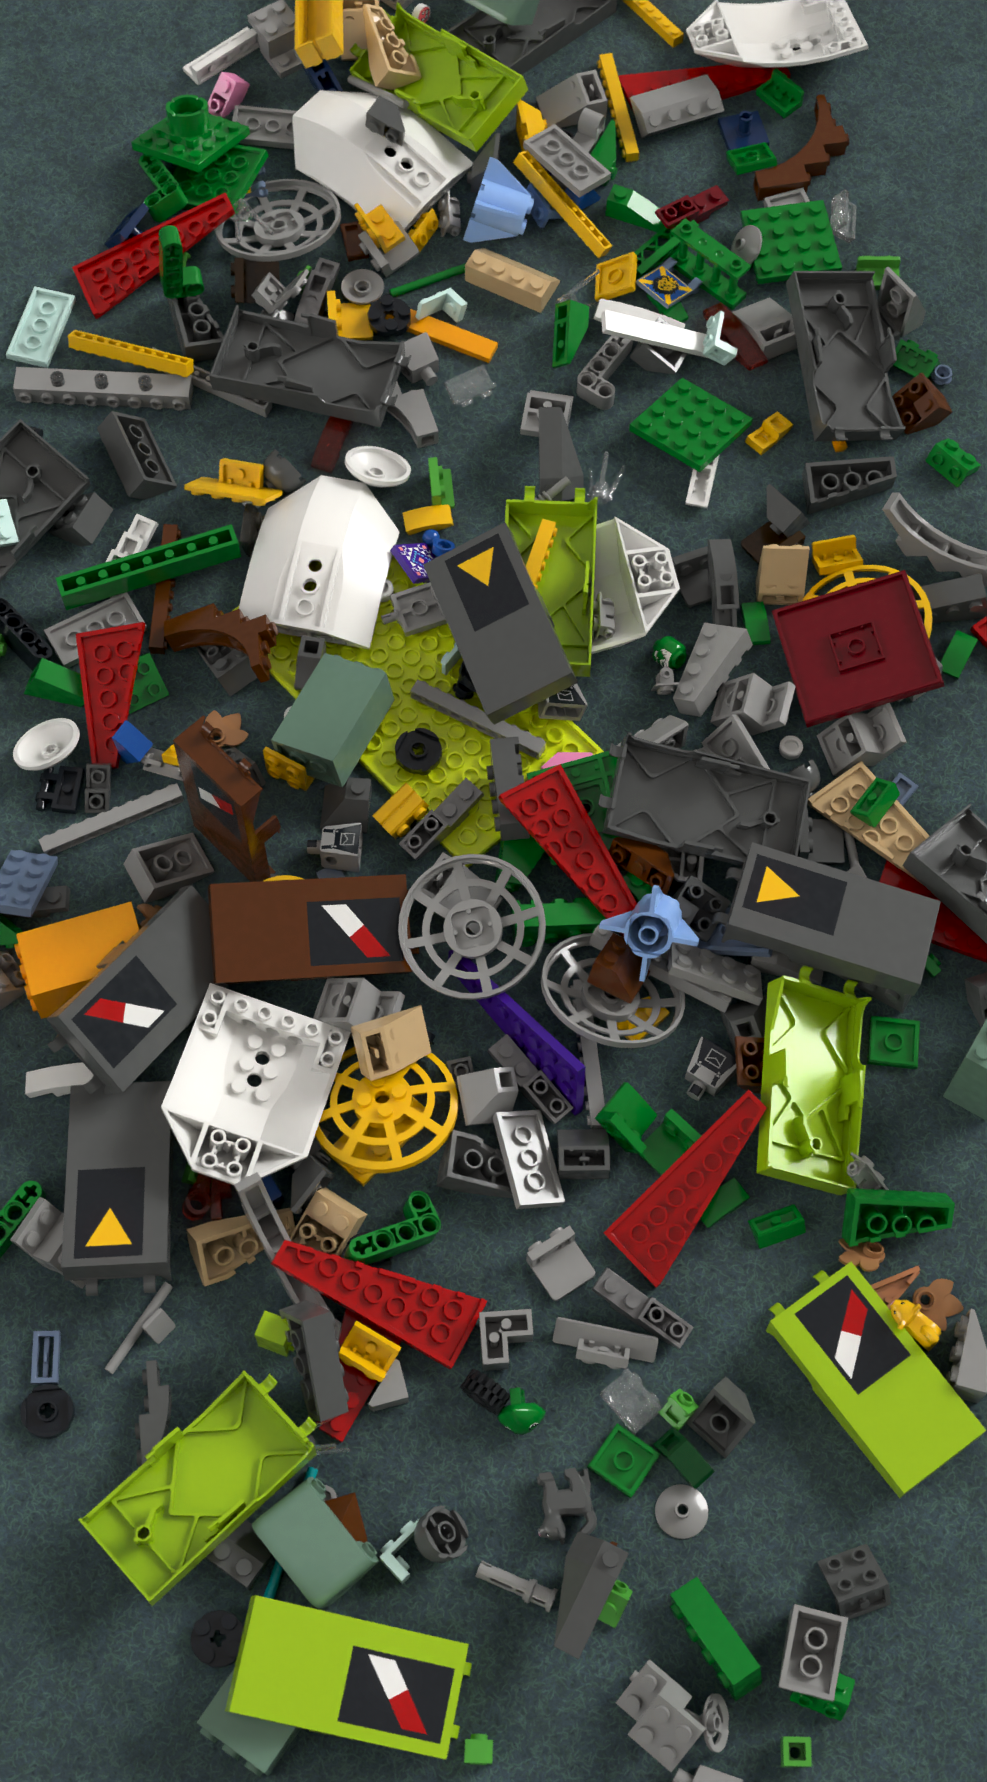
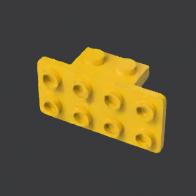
[184,458,282,506]

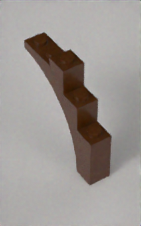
[753,94,849,201]
[164,603,278,683]

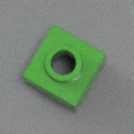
[464,1734,493,1765]
[780,1736,812,1768]

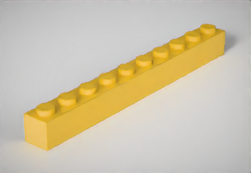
[622,0,684,48]
[597,53,639,162]
[513,150,613,258]
[68,330,194,377]
[526,519,558,590]

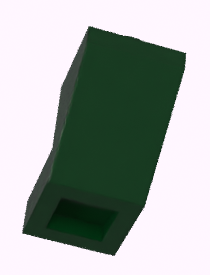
[654,1427,715,1490]

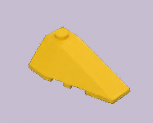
[516,100,547,183]

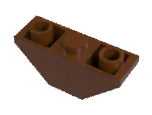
[609,837,674,895]

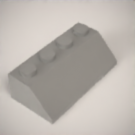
[630,74,724,138]
[617,715,689,749]

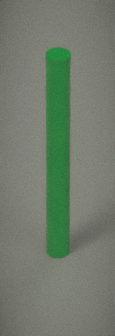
[389,263,466,297]

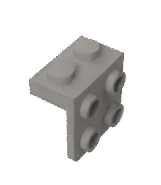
[358,221,419,277]
[252,269,309,314]
[526,1225,595,1301]

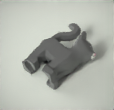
[537,1468,597,1545]

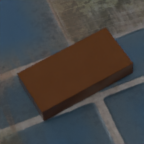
[340,221,369,262]

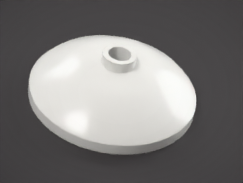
[345,446,411,488]
[13,718,80,771]

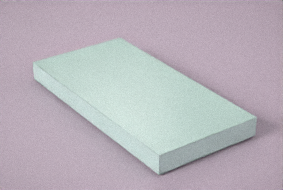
[6,286,76,368]

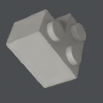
[479,1309,533,1371]

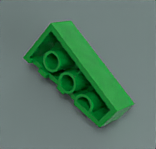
[510,897,610,947]
[842,1188,955,1247]
[669,1577,762,1702]

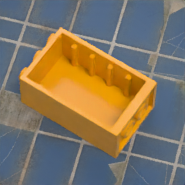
[14,902,140,1019]

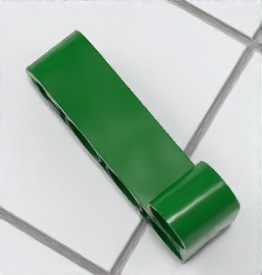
[138,154,188,223]
[159,225,205,299]
[0,1181,46,1258]
[344,1191,441,1265]

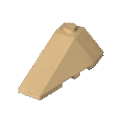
[363,4,422,90]
[186,1208,295,1286]

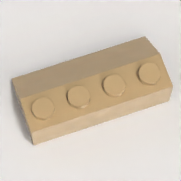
[465,248,560,313]

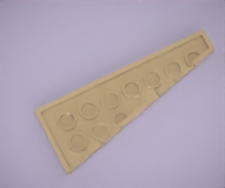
[807,761,929,886]

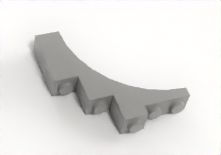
[387,382,439,448]
[882,492,987,587]
[234,1172,330,1311]

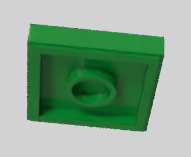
[726,142,777,175]
[867,1016,920,1070]
[587,1423,661,1499]

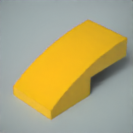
[745,411,794,455]
[403,505,454,535]

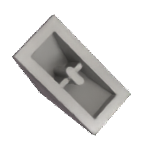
[368,1359,409,1412]

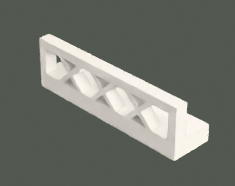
[183,27,260,85]

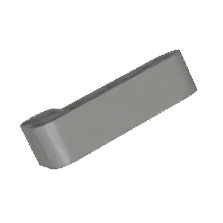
[551,108,605,190]
[577,335,633,410]

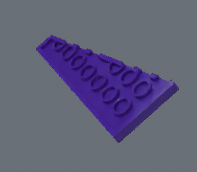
[448,949,586,1116]

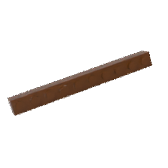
[149,524,181,654]

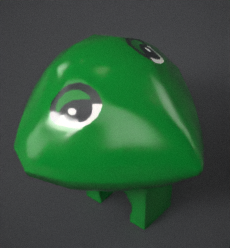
[497,1387,546,1435]

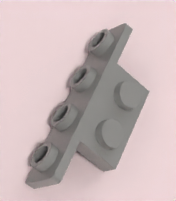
[553,1317,659,1369]

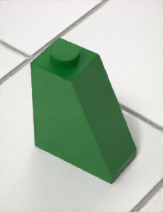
[24,658,84,707]
[495,835,545,893]

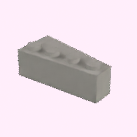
[673,623,753,717]

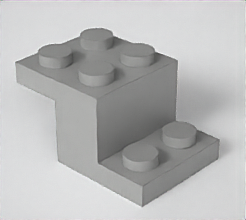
[247,0,302,78]
[520,390,573,437]
[711,673,795,735]
[817,703,907,776]
[313,978,405,1039]
[10,1197,86,1289]
[616,1659,705,1772]

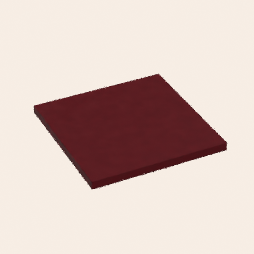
[772,570,944,728]

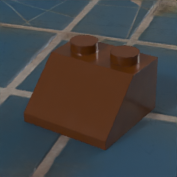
[587,933,650,1004]

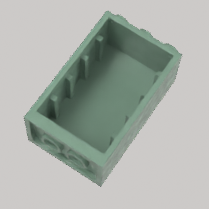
[271,653,395,788]
[943,1018,987,1121]
[197,1669,301,1777]

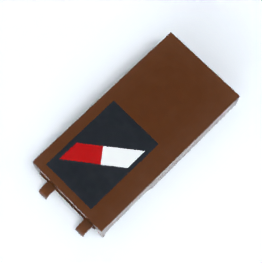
[173,715,281,882]
[208,874,420,985]

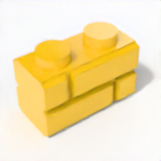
[372,783,429,839]

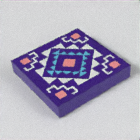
[390,543,436,584]

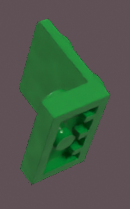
[129,653,169,714]
[595,1082,657,1154]
[638,1108,701,1175]

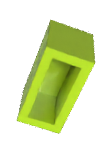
[254,1311,295,1357]

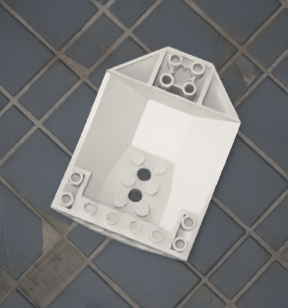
[686,0,868,68]
[292,90,473,231]
[239,475,400,650]
[591,517,680,654]
[161,983,351,1185]

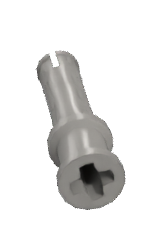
[476,1560,558,1612]

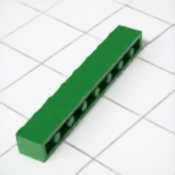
[55,524,241,610]

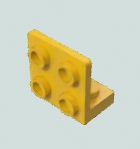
[354,203,406,254]
[327,290,373,341]
[263,747,315,791]

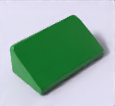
[850,777,900,828]
[748,1204,806,1249]

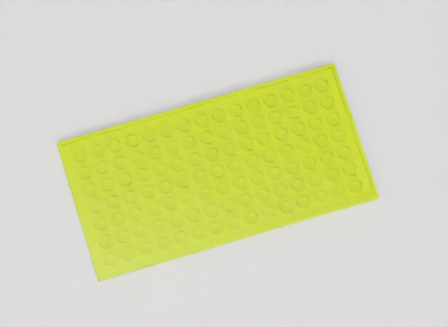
[232,556,604,868]

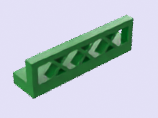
[634,219,699,281]

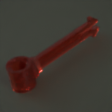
[182,1173,212,1220]

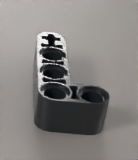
[0,598,52,671]

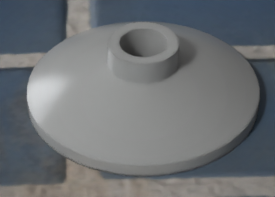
[731,225,762,265]
[341,269,384,305]
[655,1484,708,1539]

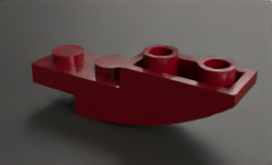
[655,185,729,229]

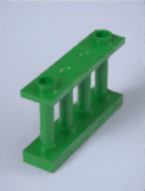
[669,218,751,310]

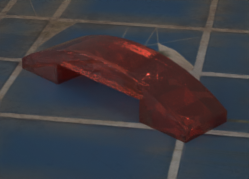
[311,416,354,473]

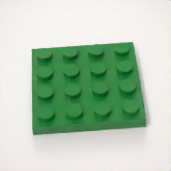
[172,145,269,217]
[740,200,842,284]
[629,378,753,472]

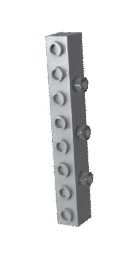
[13,367,193,410]

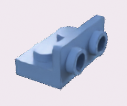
[526,183,563,228]

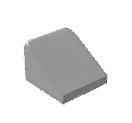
[142,1308,175,1344]

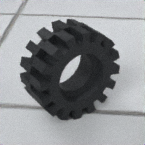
[460,1369,510,1415]

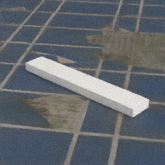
[601,310,708,358]

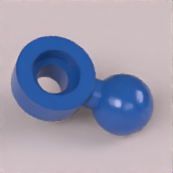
[422,529,455,557]

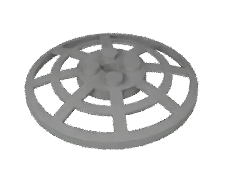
[215,179,341,262]
[398,854,546,1000]
[540,933,685,1048]

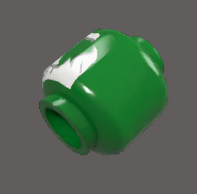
[652,636,687,670]

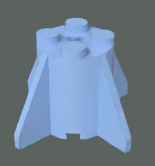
[463,157,534,243]
[599,885,699,982]

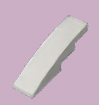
[593,299,685,329]
[685,454,720,509]
[106,513,159,598]
[25,1062,93,1098]

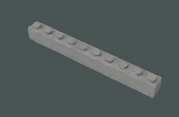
[152,347,273,418]
[410,679,546,760]
[38,783,184,856]
[589,925,733,1013]
[570,979,605,1129]

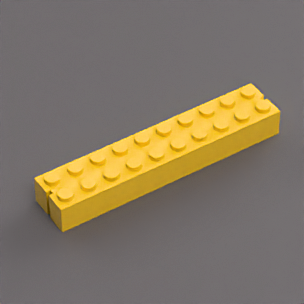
[295,0,343,68]

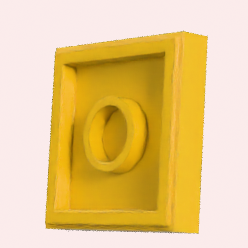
[595,252,637,302]

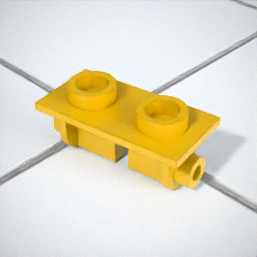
[408,209,439,253]

